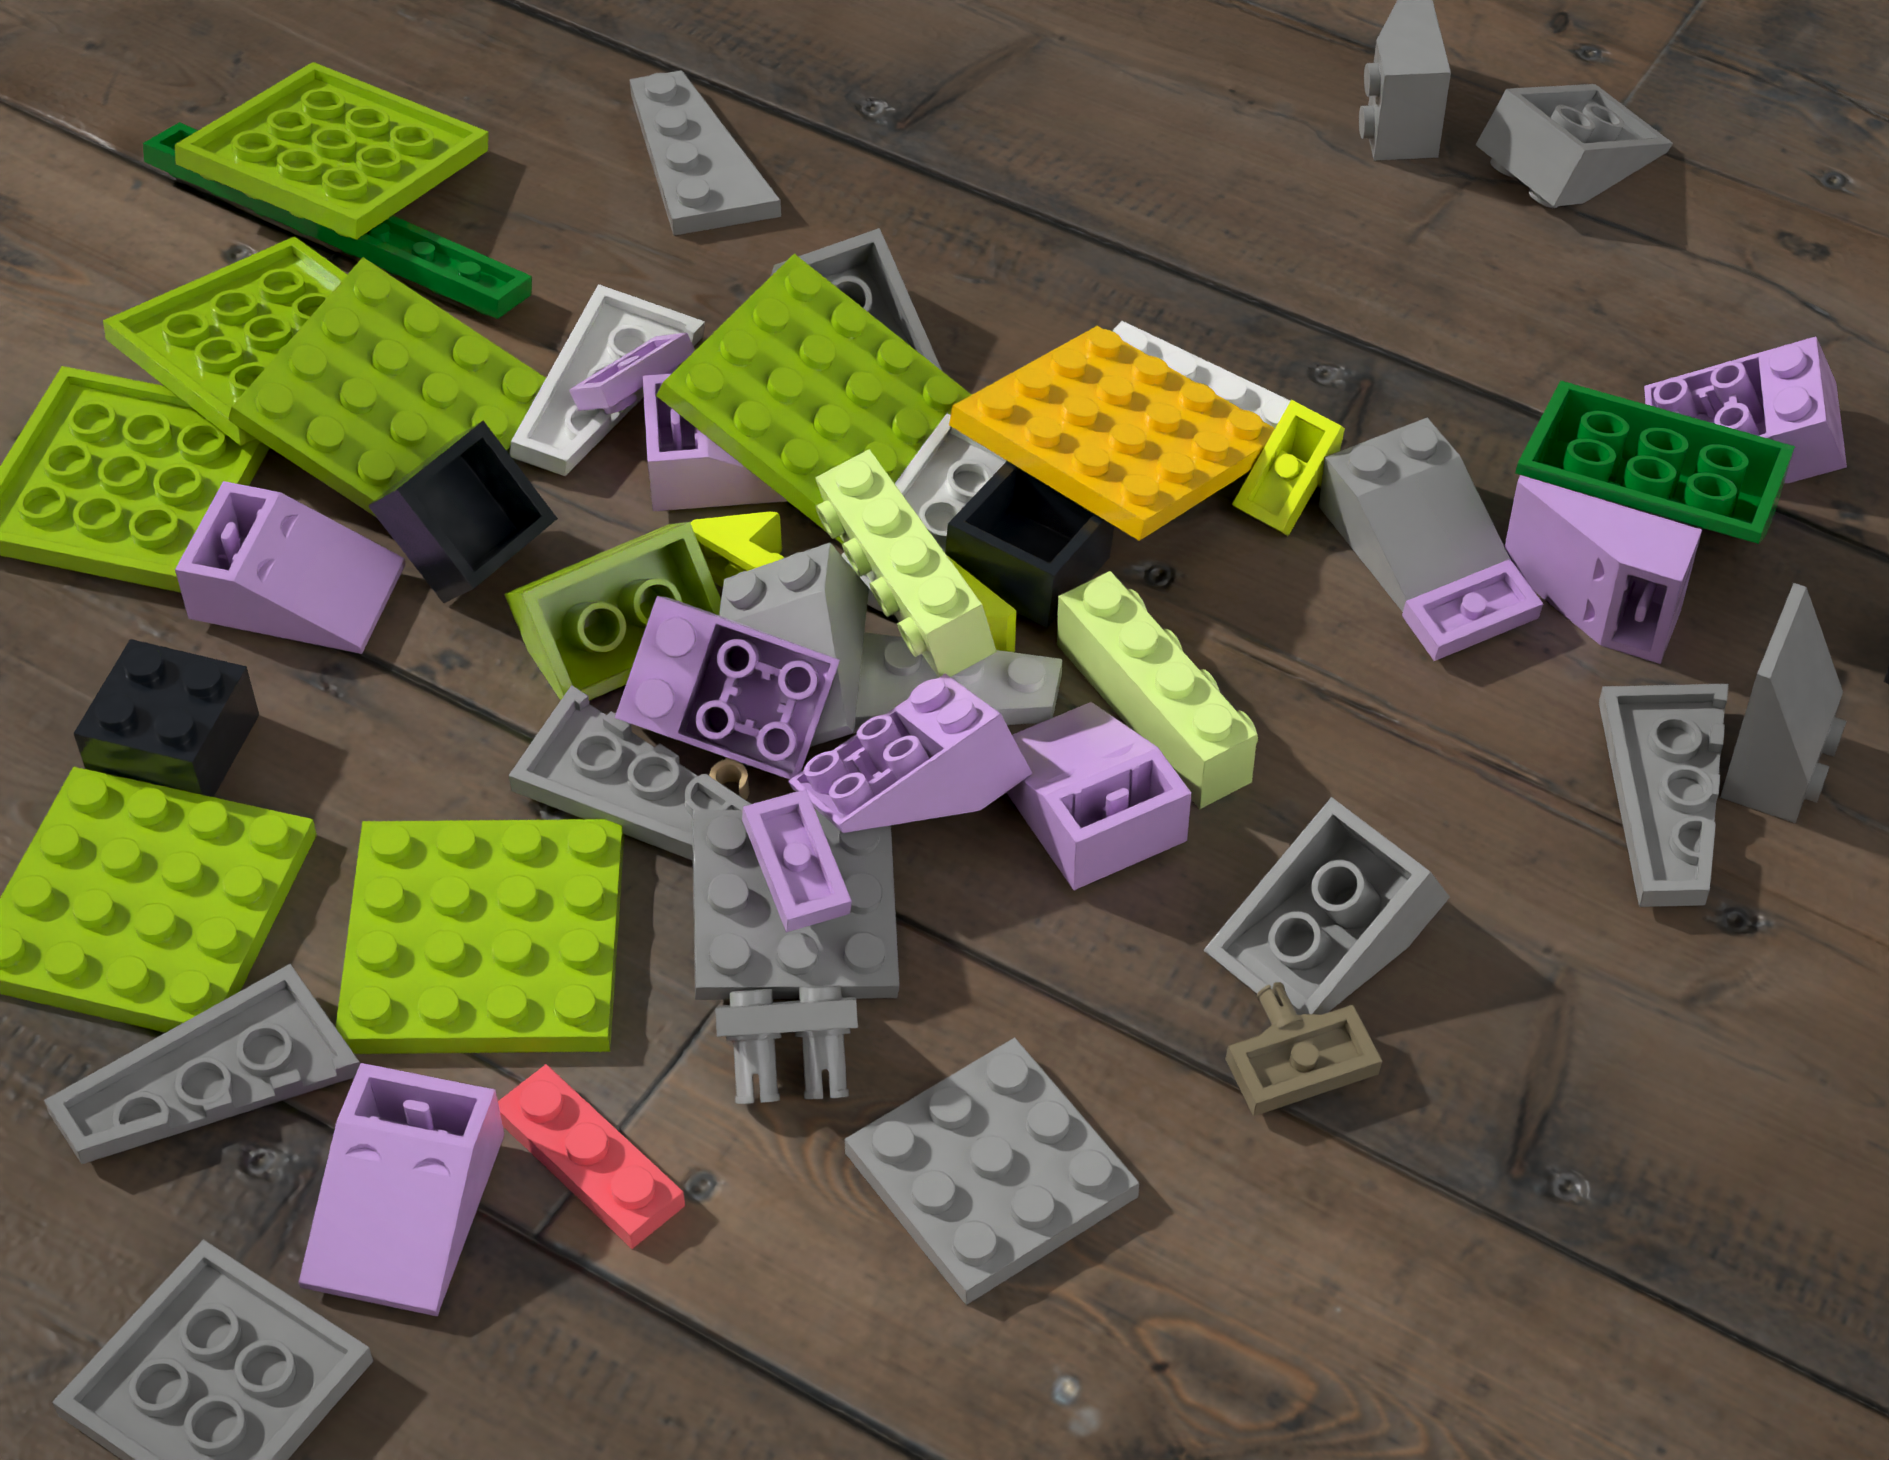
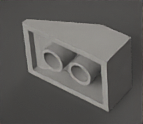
[1359,0,1451,161]
[1476,84,1673,208]
[771,228,942,370]
[1319,417,1510,612]
[719,543,869,767]
[1720,583,1847,823]
[1204,797,1450,1015]

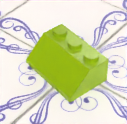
[504,522,721,701]

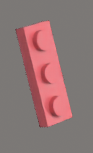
[498,1064,685,1249]

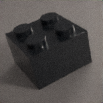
[368,420,558,603]
[945,461,1114,628]
[73,639,259,797]

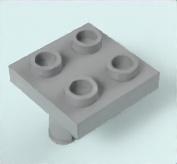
[715,985,858,1104]

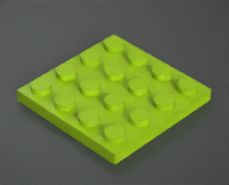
[175,62,489,240]
[103,236,347,446]
[656,253,972,544]
[228,257,546,517]
[0,366,270,593]
[0,767,317,1033]
[335,819,625,1054]

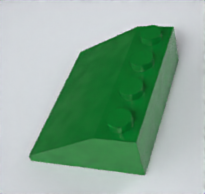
[1515,380,1795,544]

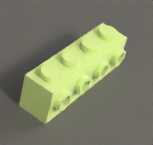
[815,449,997,678]
[1057,571,1258,809]

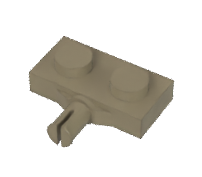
[1225,982,1382,1116]

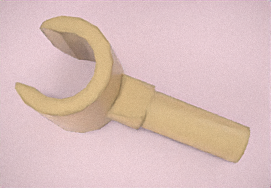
[709,757,750,800]

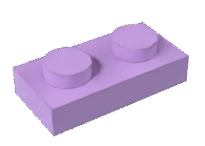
[569,333,695,414]
[1402,559,1543,661]
[742,789,852,932]

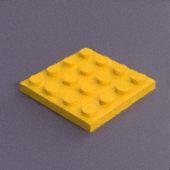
[949,326,1275,541]

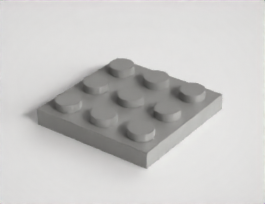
[692,810,899,1000]
[845,1037,1139,1305]
[52,1239,373,1460]

